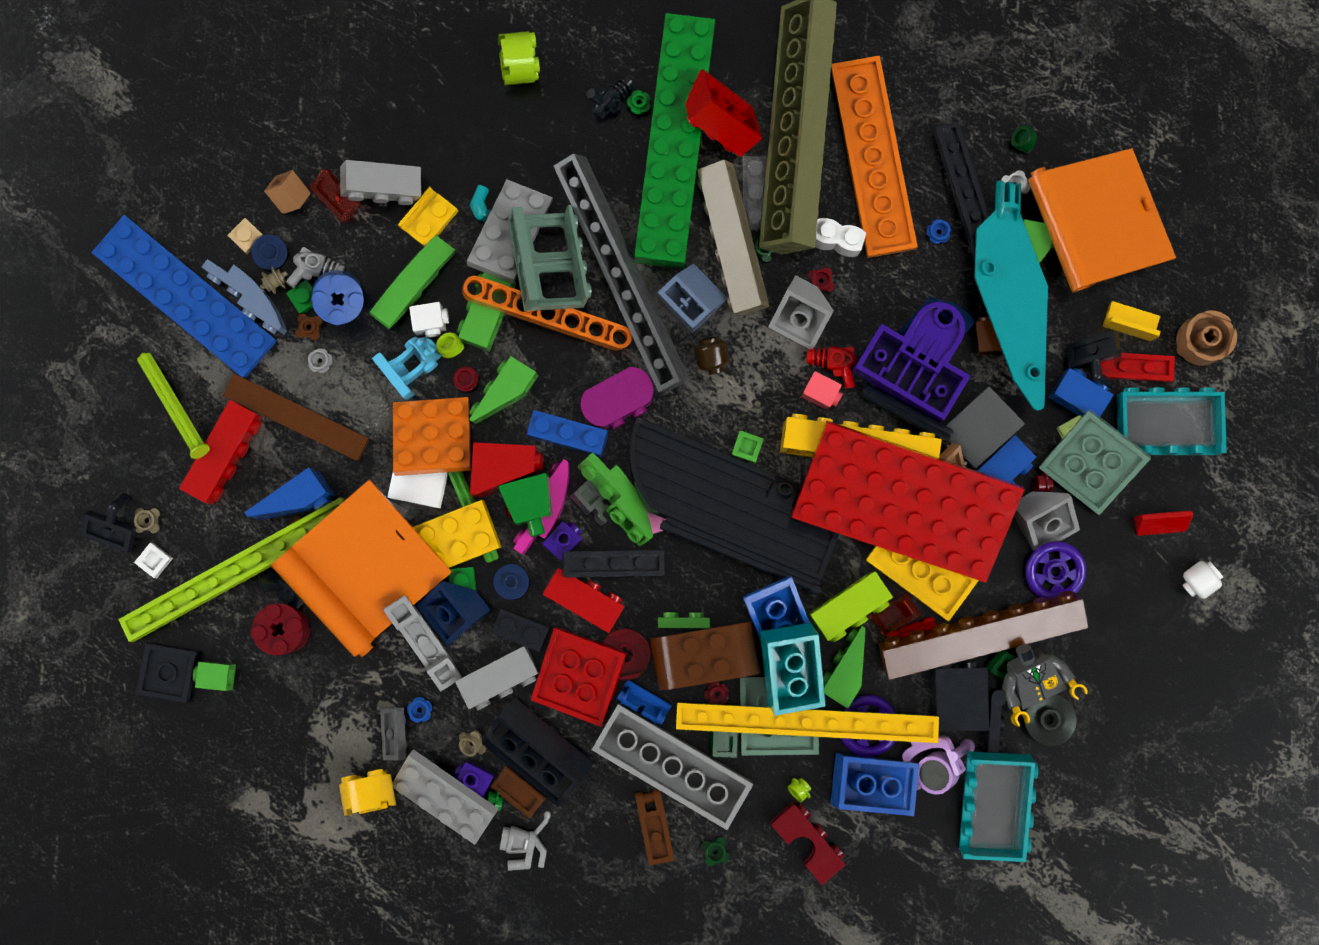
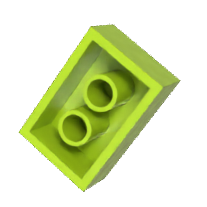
[806,571,893,642]

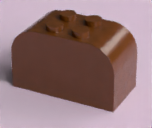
[650,621,761,690]

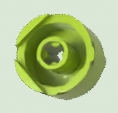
[498,31,540,85]

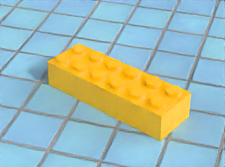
[779,414,942,458]

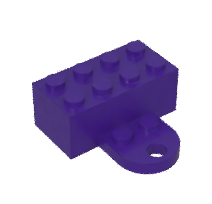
[852,302,970,422]

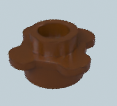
[295,314,322,340]

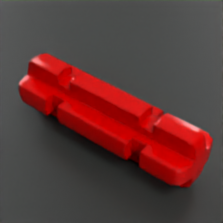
[887,617,936,638]

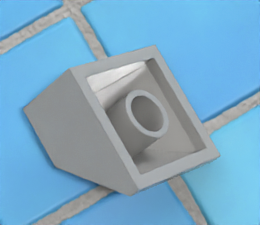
[768,275,834,349]
[1014,491,1080,551]

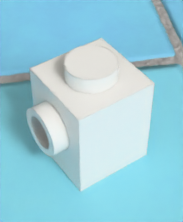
[409,302,449,337]

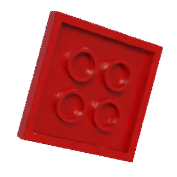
[531,627,627,727]

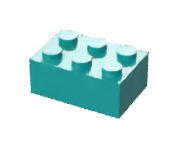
[760,623,825,716]

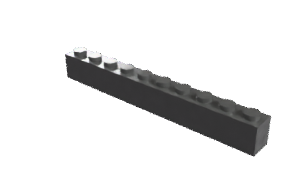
[554,154,690,392]

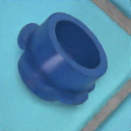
[926,220,951,244]
[407,697,432,723]

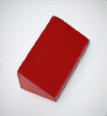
[1134,510,1193,536]

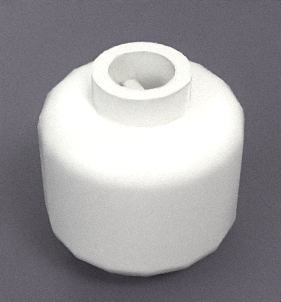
[1183,561,1223,599]

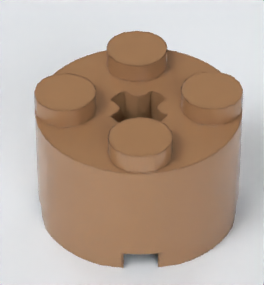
[1176,310,1237,366]

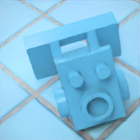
[372,337,441,401]

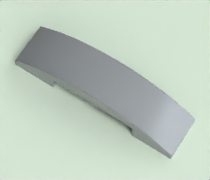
[383,595,462,692]

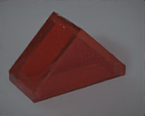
[870,593,921,637]

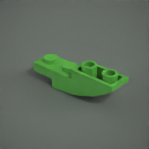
[577,452,653,546]

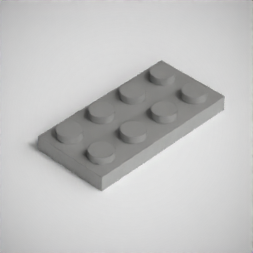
[467,179,553,284]
[392,749,498,845]

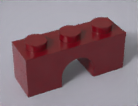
[769,801,845,885]

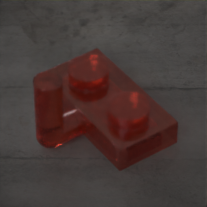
[309,169,361,223]

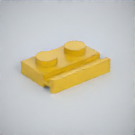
[398,187,458,247]

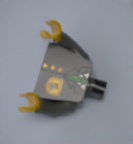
[1002,644,1087,727]

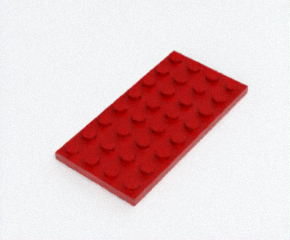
[792,421,1025,583]

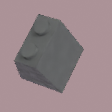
[941,387,1025,470]

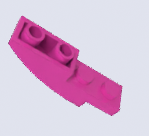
[513,459,569,555]

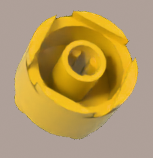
[339,769,396,816]

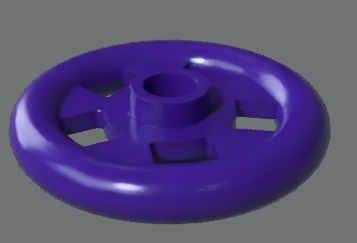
[1025,541,1086,599]
[841,695,896,757]

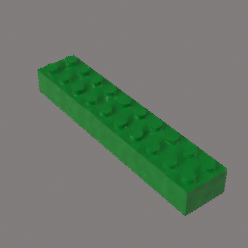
[634,13,715,269]

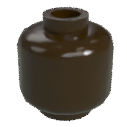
[695,336,730,375]

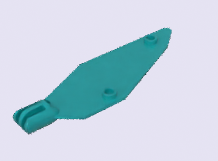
[974,181,1048,411]

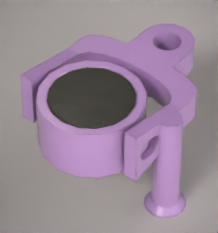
[902,736,975,795]

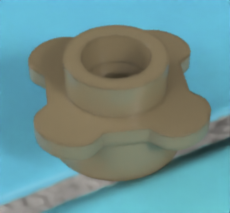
[134,508,160,533]
[459,730,486,757]

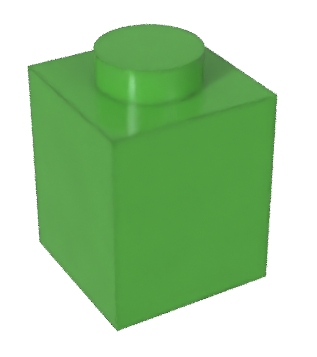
[193,661,236,691]

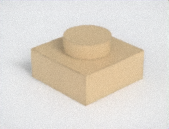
[227,218,263,254]

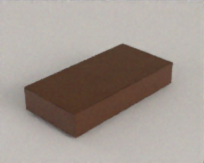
[490,765,546,819]

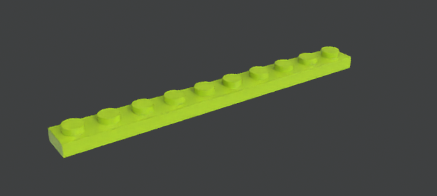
[119,497,345,642]

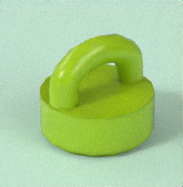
[436,332,464,358]

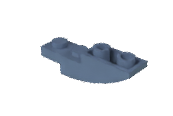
[202,259,287,335]

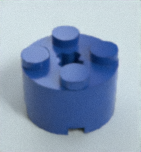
[312,270,364,325]

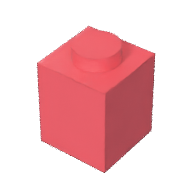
[801,371,843,410]

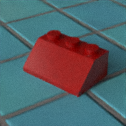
[685,69,762,157]

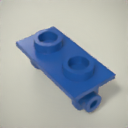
[616,679,672,725]

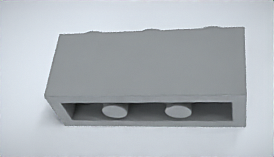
[340,160,421,205]
[455,646,539,711]

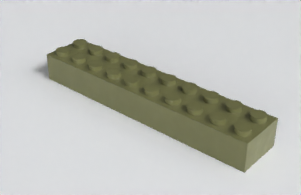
[759,0,837,255]

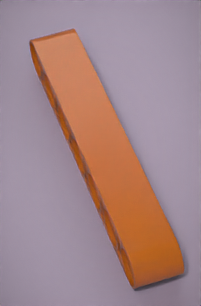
[462,276,632,351]

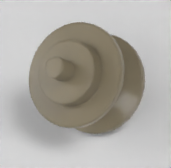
[260,266,288,294]

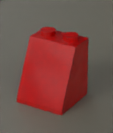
[470,442,544,498]

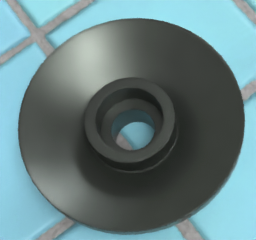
[1025,694,1077,746]

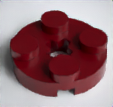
[603,629,651,680]

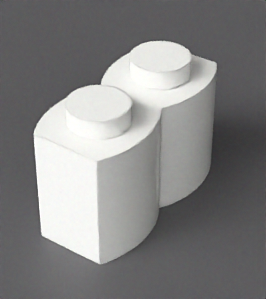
[815,218,866,257]

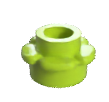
[787,778,811,802]

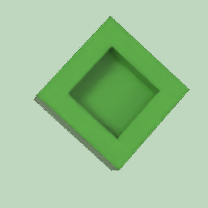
[732,431,764,463]

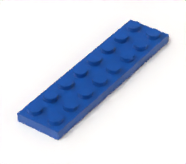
[91,215,277,379]

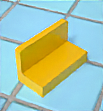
[1102,301,1161,341]

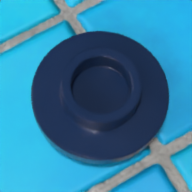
[251,235,287,270]
[493,564,529,600]

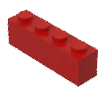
[179,400,263,505]

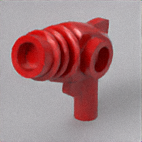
[807,346,858,389]

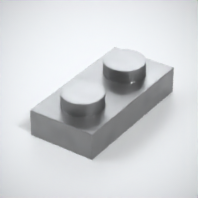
[380,707,407,760]

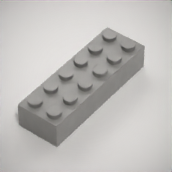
[592,703,753,830]

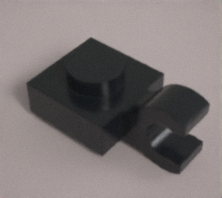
[259,571,304,609]

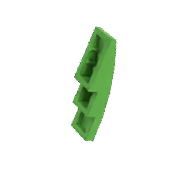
[370,235,455,329]

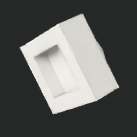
[134,542,173,578]

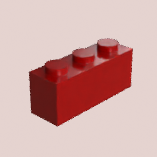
[543,568,625,633]

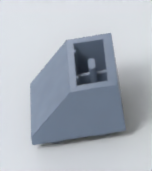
[657,263,727,334]

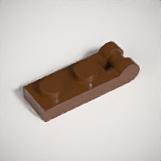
[635,788,675,866]

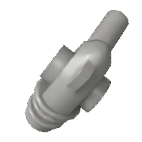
[286,247,345,288]

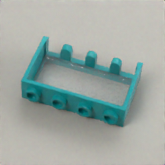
[1115,388,1227,455]
[959,750,1038,862]

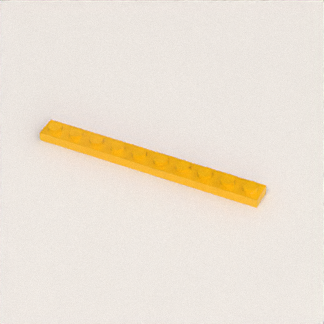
[676,702,939,743]

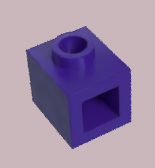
[542,521,583,561]
[453,760,496,798]

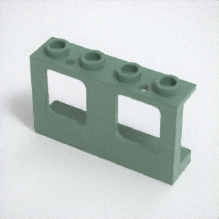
[508,205,591,311]

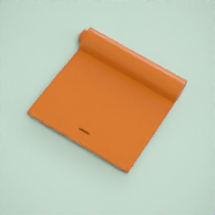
[1028,148,1176,293]
[271,479,452,657]

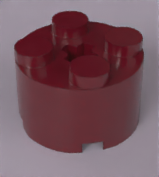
[251,604,310,655]

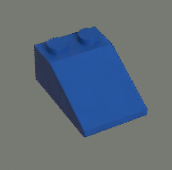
[244,467,337,520]
[743,575,810,645]
[831,753,919,816]

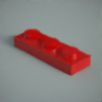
[1101,353,1175,383]

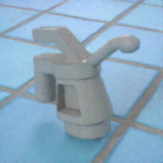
[499,811,551,871]

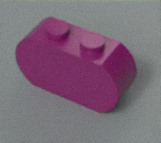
[581,367,654,430]

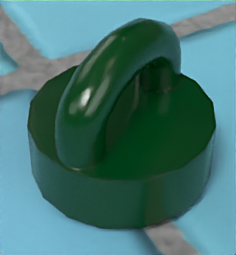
[1011,125,1037,153]

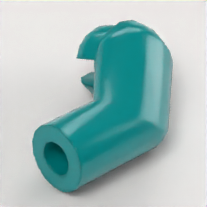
[470,185,491,222]

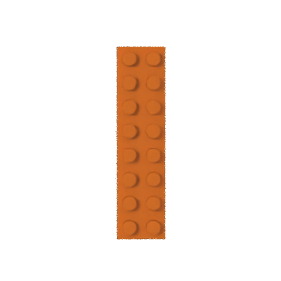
[831,56,918,258]

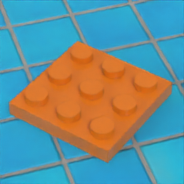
[393,397,471,476]

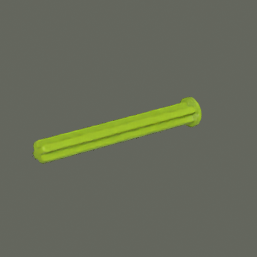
[137,353,210,459]

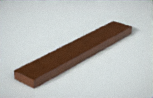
[223,374,370,462]

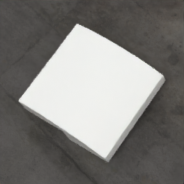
[387,472,448,508]

